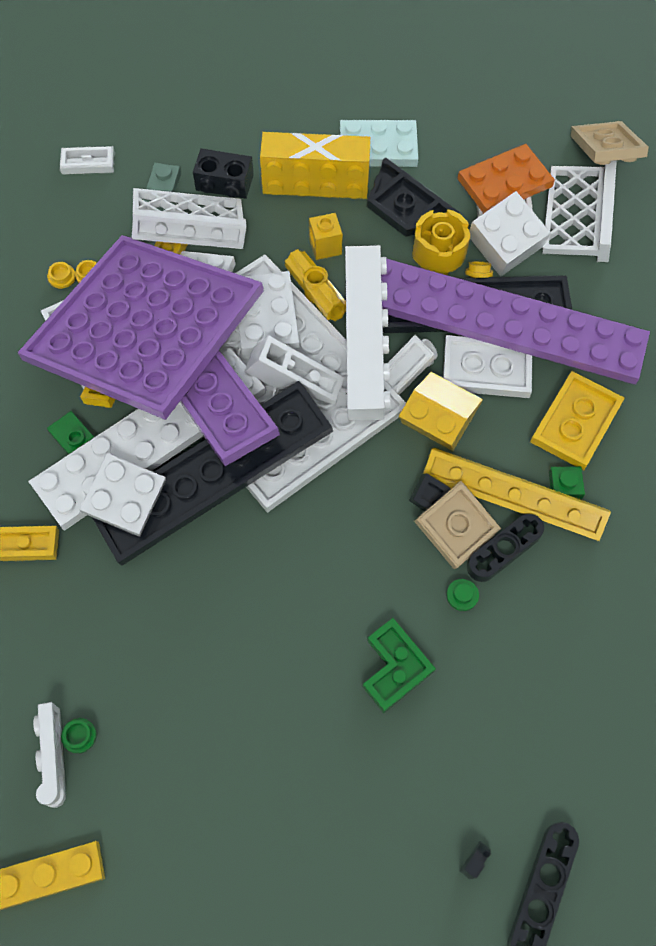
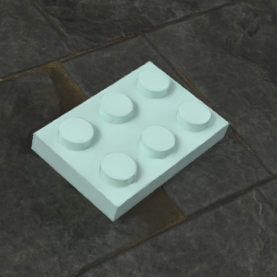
[340,120,418,167]

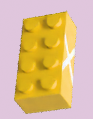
[260,132,371,199]

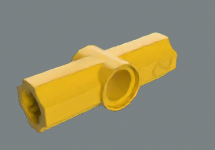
[285,249,346,322]

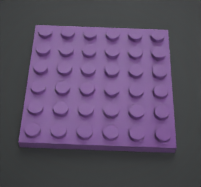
[18,235,264,420]

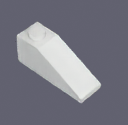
[244,335,344,404]

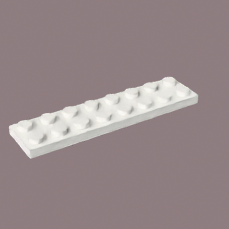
[28,348,266,531]

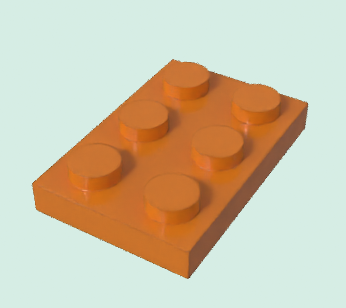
[457,144,555,214]

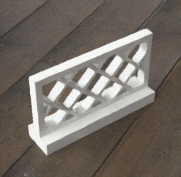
[543,160,617,262]
[132,188,246,249]

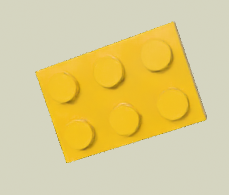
[530,371,625,471]

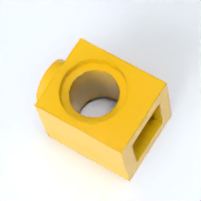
[309,213,343,260]

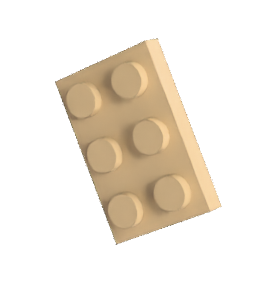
[571,121,649,165]

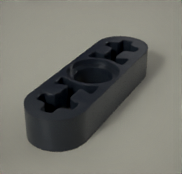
[467,514,544,582]

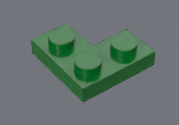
[362,618,436,713]

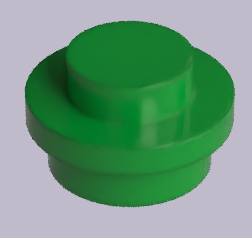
[446,579,479,611]
[61,718,97,754]

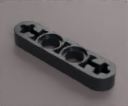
[507,822,579,946]

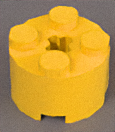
[412,209,470,275]

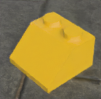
[399,372,483,451]

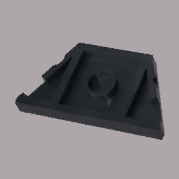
[367,157,461,237]

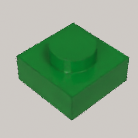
[549,467,585,499]

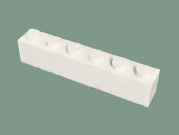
[345,245,390,420]

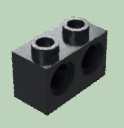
[193,148,254,199]

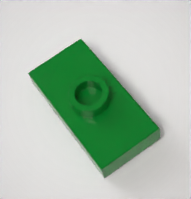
[47,411,94,455]

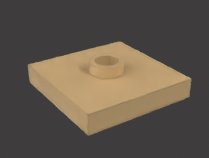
[414,481,501,569]

